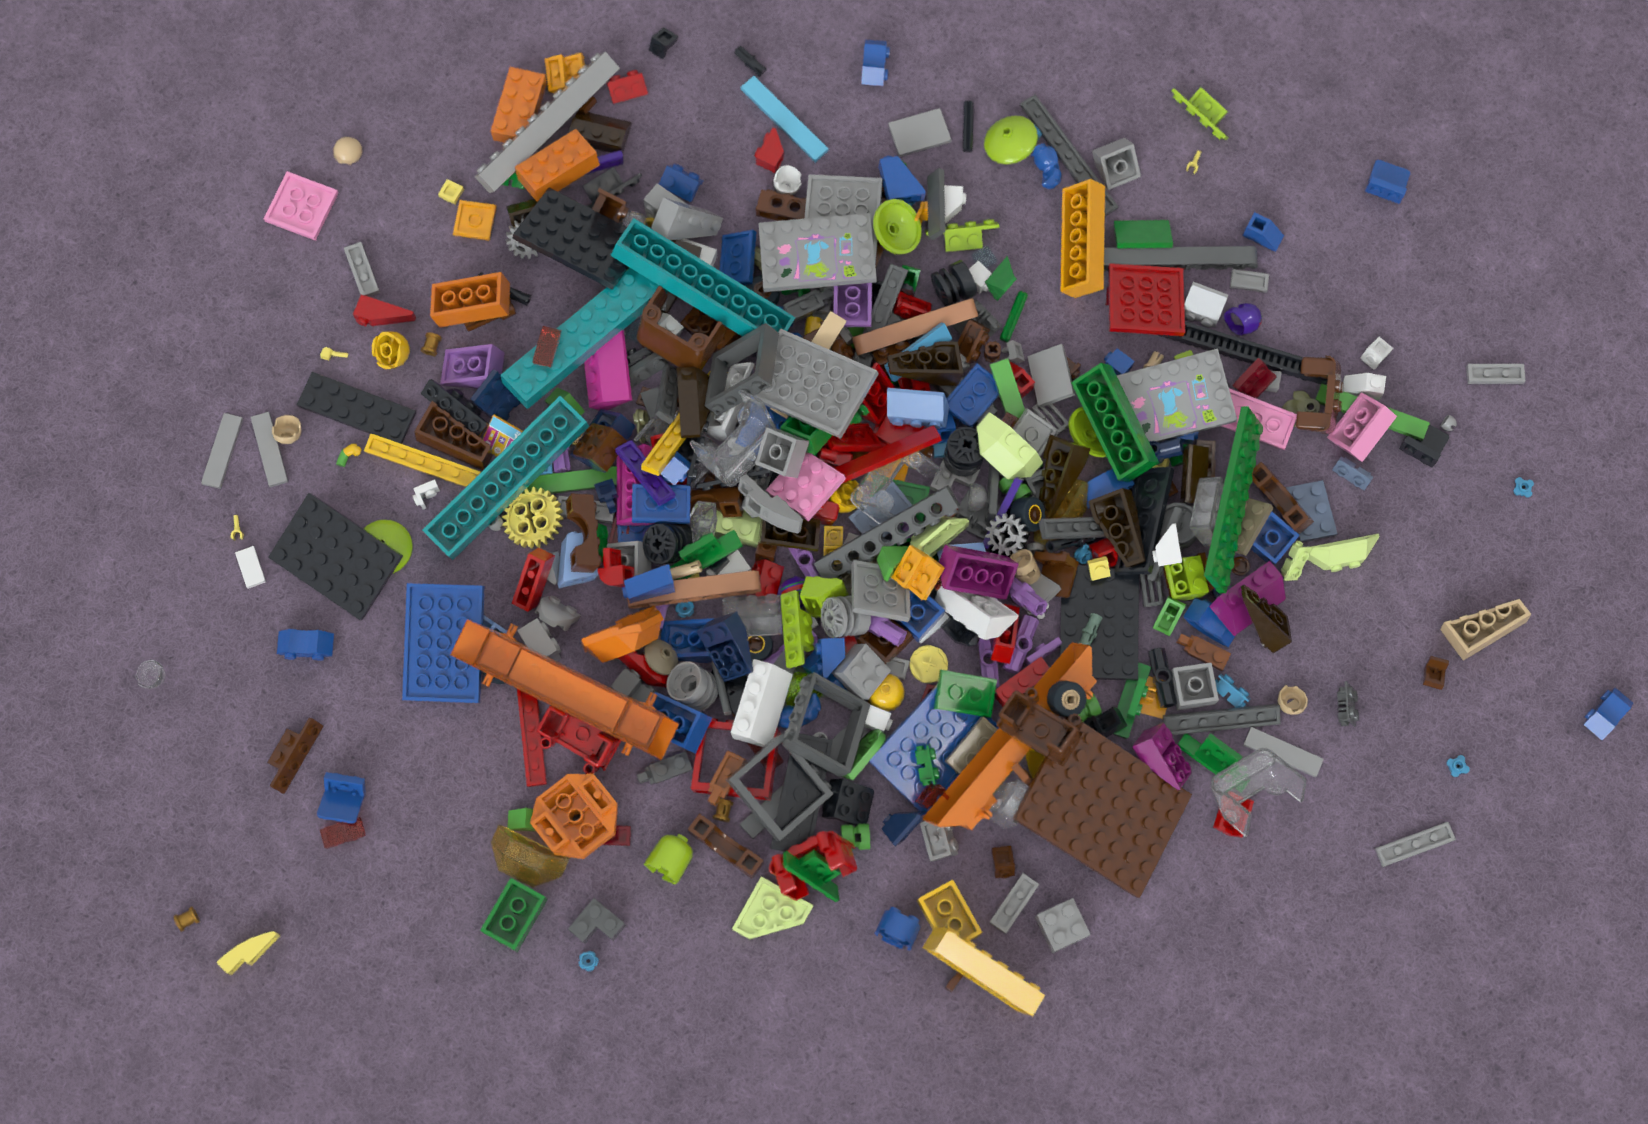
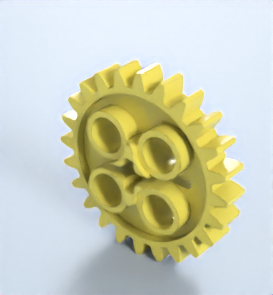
[502,487,564,549]

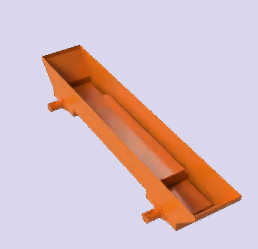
[450,619,679,760]
[922,642,1097,830]

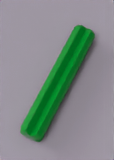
[1000,291,1028,342]

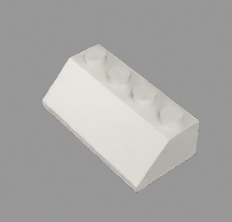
[706,362,756,441]
[935,582,1018,640]
[731,659,793,747]

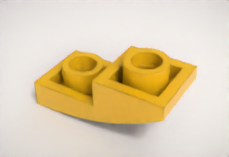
[823,526,843,565]

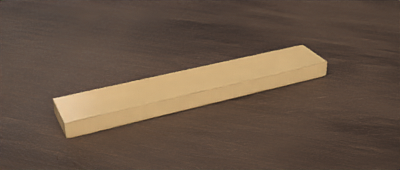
[770,311,847,419]

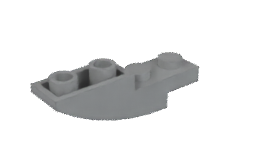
[738,474,803,534]

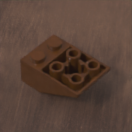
[680,307,742,353]

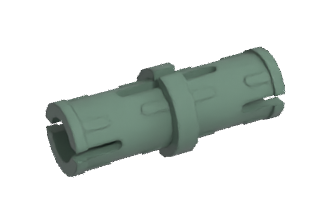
[1079,613,1103,646]

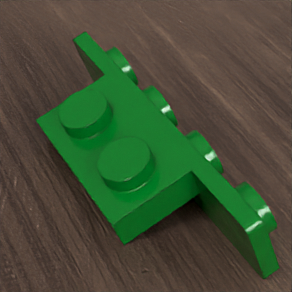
[670,530,743,580]
[1113,662,1151,739]
[1177,733,1250,792]
[783,850,841,902]

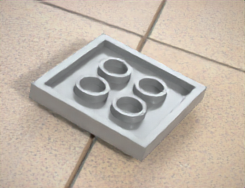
[851,560,910,622]

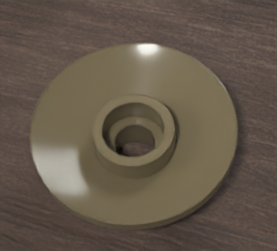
[644,639,678,675]

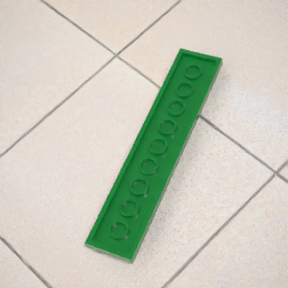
[1204,406,1263,594]

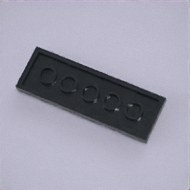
[296,372,416,444]
[1115,467,1174,575]
[770,733,833,852]

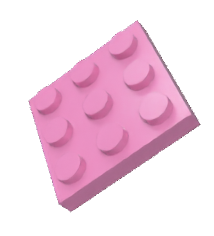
[264,172,338,241]
[765,452,846,521]

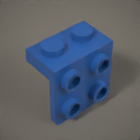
[1365,160,1410,204]
[317,772,366,824]

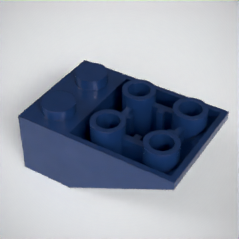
[697,611,753,682]

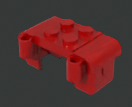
[812,444,853,526]
[537,705,622,774]
[769,831,857,901]

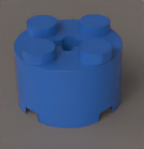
[875,907,921,950]

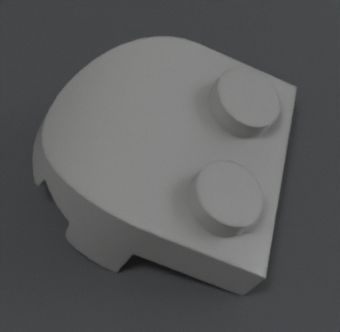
[535,595,581,631]

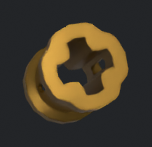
[420,332,442,356]
[713,799,734,822]
[173,906,200,932]

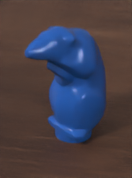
[1031,143,1062,190]
[778,693,821,729]

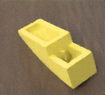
[216,931,280,975]

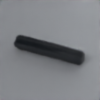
[963,101,974,152]

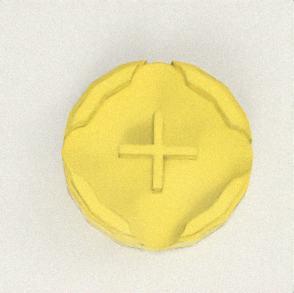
[909,645,948,684]

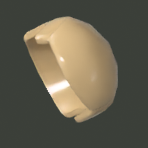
[333,137,362,165]
[272,415,301,444]
[1278,685,1308,715]

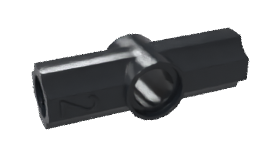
[1148,648,1177,708]

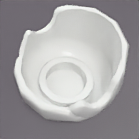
[773,165,801,195]

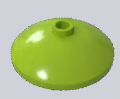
[984,116,1038,164]
[873,199,922,255]
[1069,407,1107,457]
[363,520,413,574]

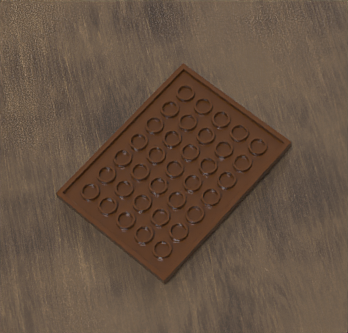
[1012,714,1192,898]

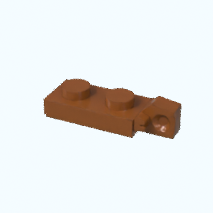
[1176,634,1231,671]
[707,751,746,806]

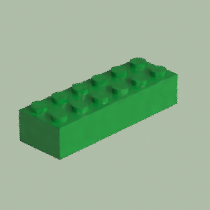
[1071,363,1159,482]

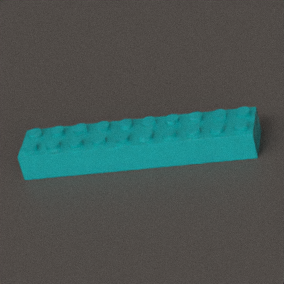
[611,218,796,337]
[501,268,669,409]
[422,396,590,560]

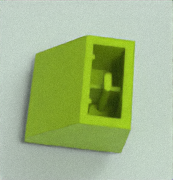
[1164,555,1209,601]
[800,576,849,618]

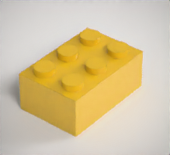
[917,880,983,941]

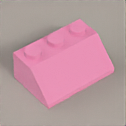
[1327,392,1397,462]

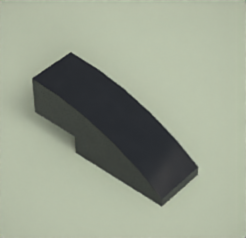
[1083,707,1127,737]

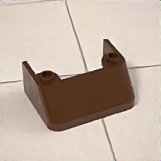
[592,188,629,223]
[637,286,727,370]

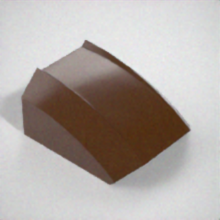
[857,619,914,664]

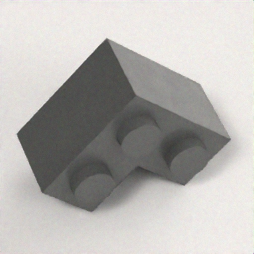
[611,668,657,702]
[568,898,626,944]

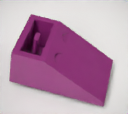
[1132,723,1192,790]

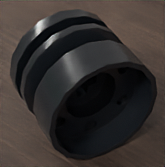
[931,260,977,307]
[943,427,984,477]
[643,523,694,564]

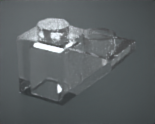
[690,501,717,543]

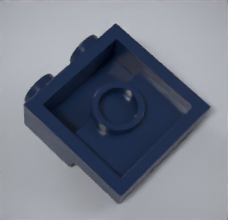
[470,369,521,421]

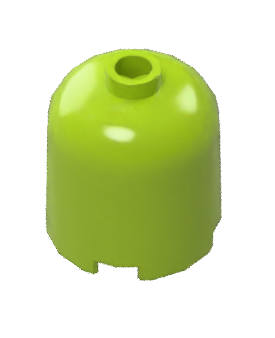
[644,834,693,885]

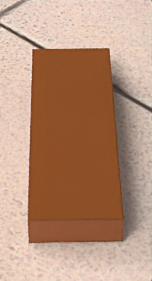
[1011,763,1033,787]

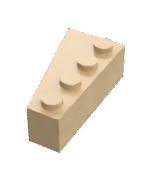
[1440,599,1531,661]

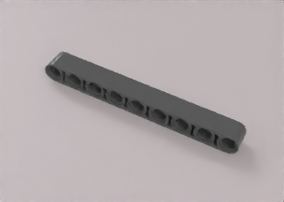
[1104,246,1258,271]

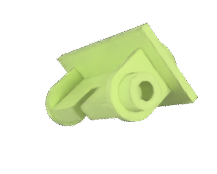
[1281,541,1312,581]

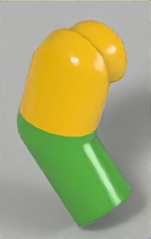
[336,444,361,467]

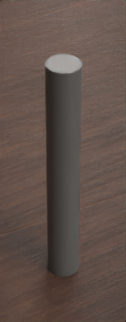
[711,661,732,715]

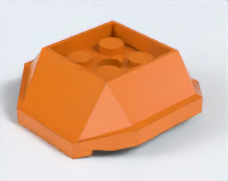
[581,605,664,663]
[530,774,618,859]

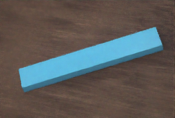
[741,76,828,162]

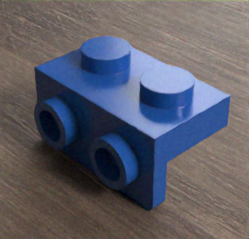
[659,163,704,202]

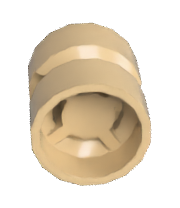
[1010,549,1040,585]

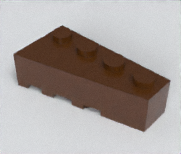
[414,401,493,470]

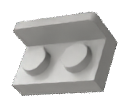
[920,822,959,861]

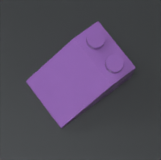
[834,283,872,327]
[440,344,505,389]

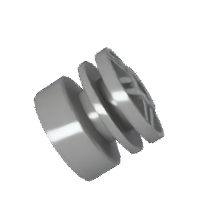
[821,595,871,638]
[666,662,718,711]

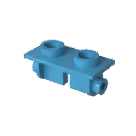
[1215,674,1250,708]

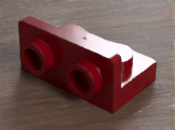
[1232,358,1277,399]

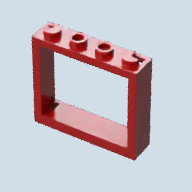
[691,718,780,801]

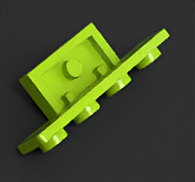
[1171,87,1229,140]
[924,219,999,252]
[780,590,814,669]

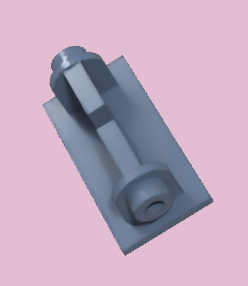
[1332,456,1373,490]

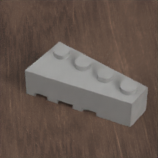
[651,197,723,240]

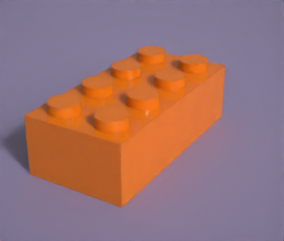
[490,67,547,143]
[515,129,599,202]
[430,272,510,327]

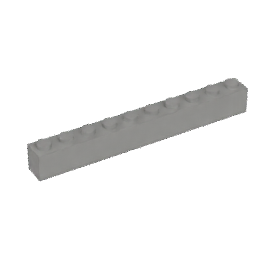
[474,51,620,193]

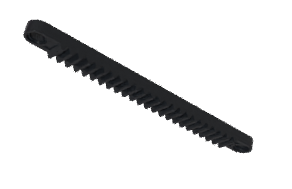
[1154,321,1328,385]

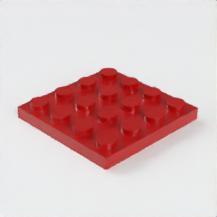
[1108,263,1185,336]

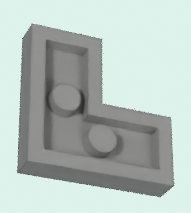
[930,461,980,492]

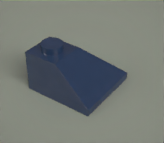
[881,811,927,846]

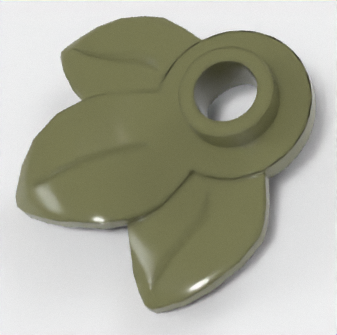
[1282,391,1320,427]
[633,409,651,444]

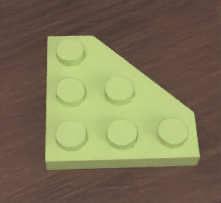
[732,877,813,940]

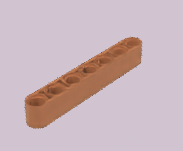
[852,298,979,356]
[627,571,761,609]

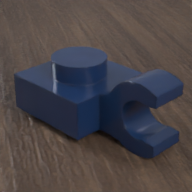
[594,479,618,514]

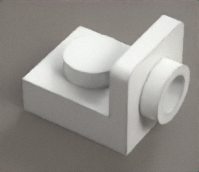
[1360,337,1393,370]
[413,480,440,510]

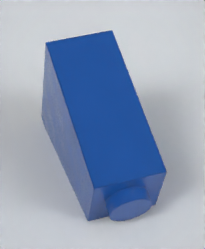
[878,156,926,204]
[622,564,675,603]

